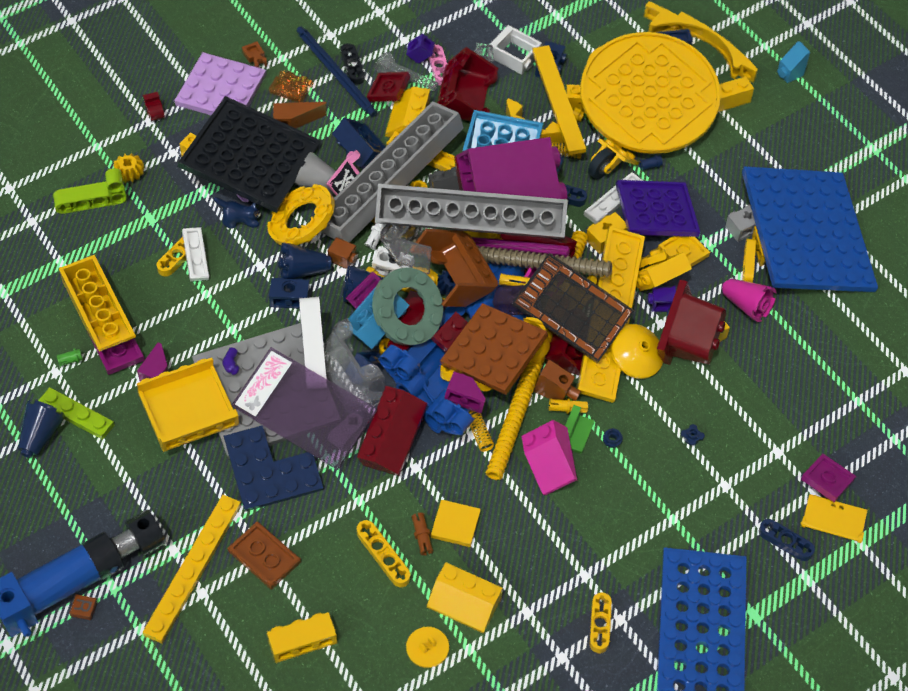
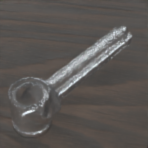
[374,52,438,91]

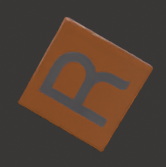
[69,594,97,620]

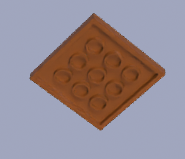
[440,303,548,395]

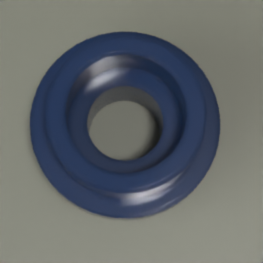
[603,428,623,448]

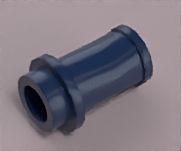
[639,154,663,171]

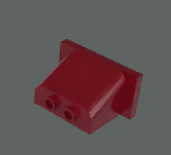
[657,280,726,365]

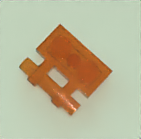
[269,70,313,102]

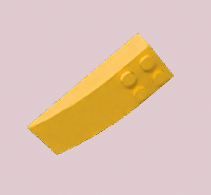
[59,255,136,352]

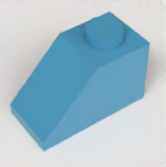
[777,41,810,83]

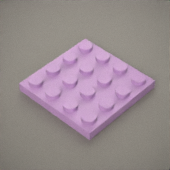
[175,53,266,115]

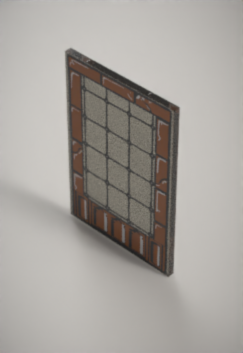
[511,253,635,364]

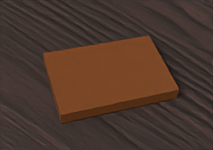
[227,521,301,590]

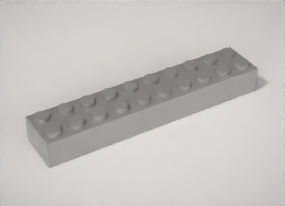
[320,101,463,242]
[375,184,568,239]

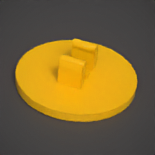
[406,627,449,668]

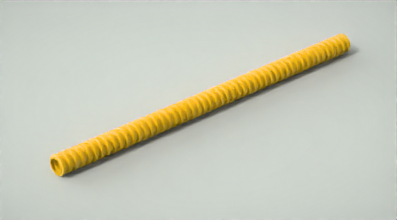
[485,231,588,480]

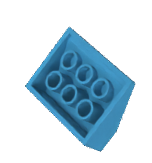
[462,110,543,152]

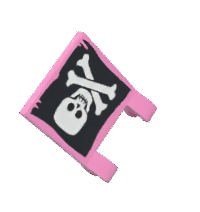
[326,150,360,196]

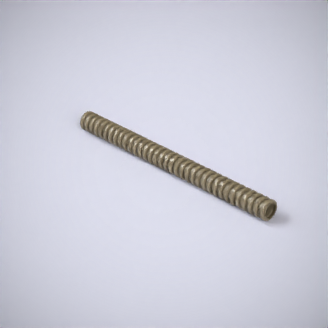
[412,238,612,278]

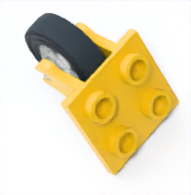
[588,138,639,179]

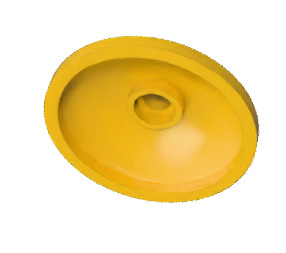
[610,324,663,379]

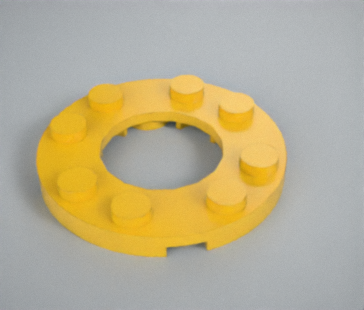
[267,184,335,245]

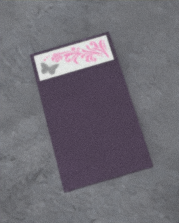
[232,347,378,470]

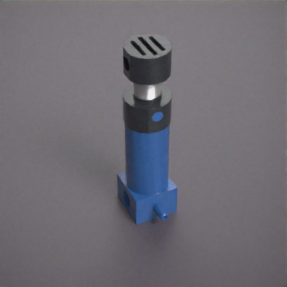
[0,509,166,638]

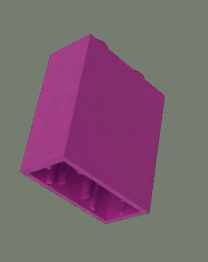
[456,137,567,199]

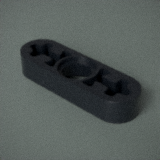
[341,43,365,85]

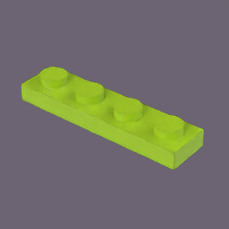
[38,387,115,440]

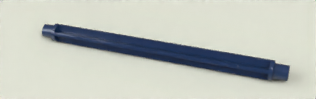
[296,26,377,117]

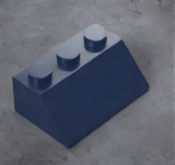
[332,117,386,169]

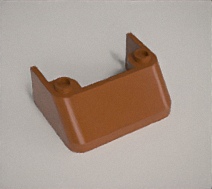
[410,229,498,307]

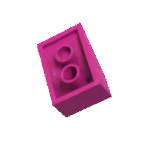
[522,420,577,495]

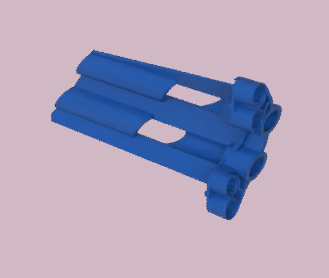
[379,262,543,435]

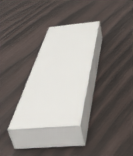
[182,227,209,281]

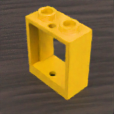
[636,252,692,291]

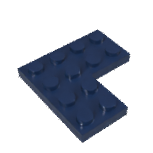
[224,425,323,512]

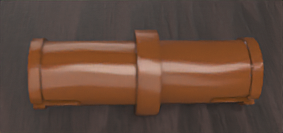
[411,513,433,556]

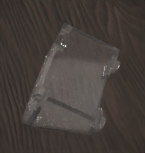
[324,318,384,414]

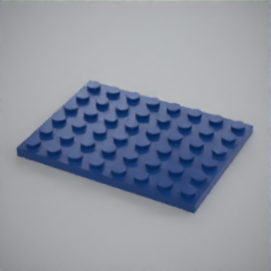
[742,167,878,292]

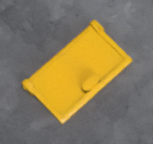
[801,494,867,543]

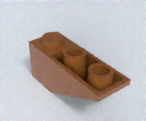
[273,102,327,128]

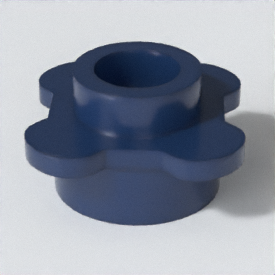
[681,424,705,446]

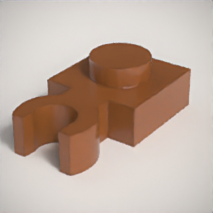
[242,42,267,68]

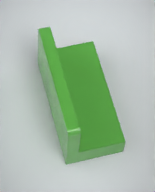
[565,405,594,454]

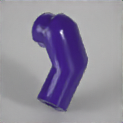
[222,347,239,375]

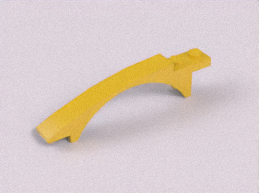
[644,1,758,83]

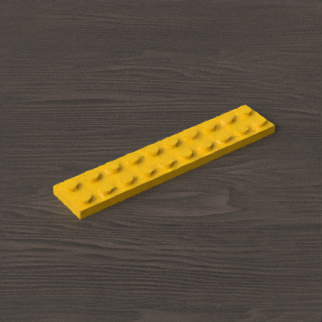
[577,226,645,403]

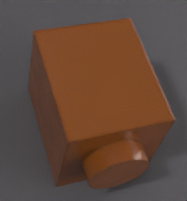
[327,237,358,269]

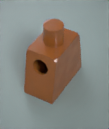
[533,360,581,401]

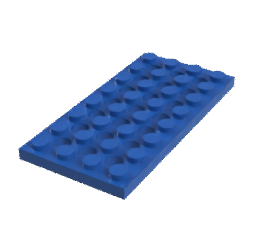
[656,547,746,691]

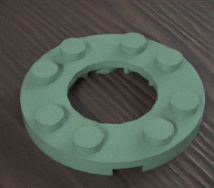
[372,267,443,346]

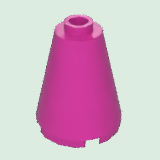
[722,278,776,322]

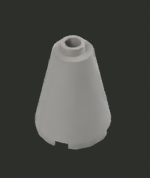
[295,152,336,194]

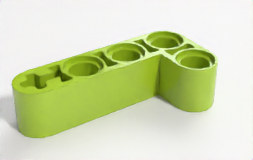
[53,168,126,214]

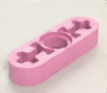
[428,45,447,86]

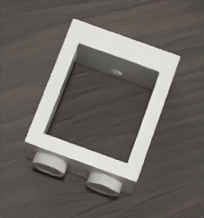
[488,25,542,75]

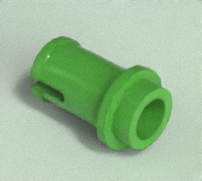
[57,348,83,367]

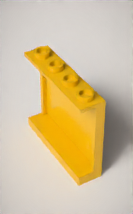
[137,357,239,452]

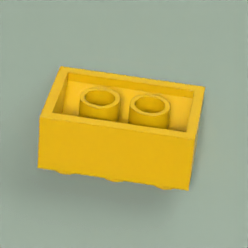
[385,87,430,137]
[427,562,503,633]

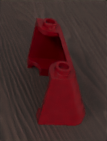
[437,47,498,122]

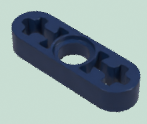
[758,519,815,561]

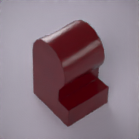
[143,91,165,122]

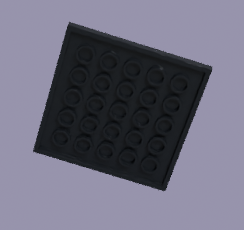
[177,96,321,213]

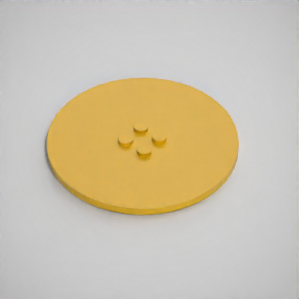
[580,32,720,154]

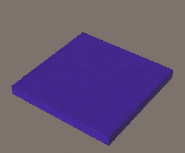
[615,180,701,237]

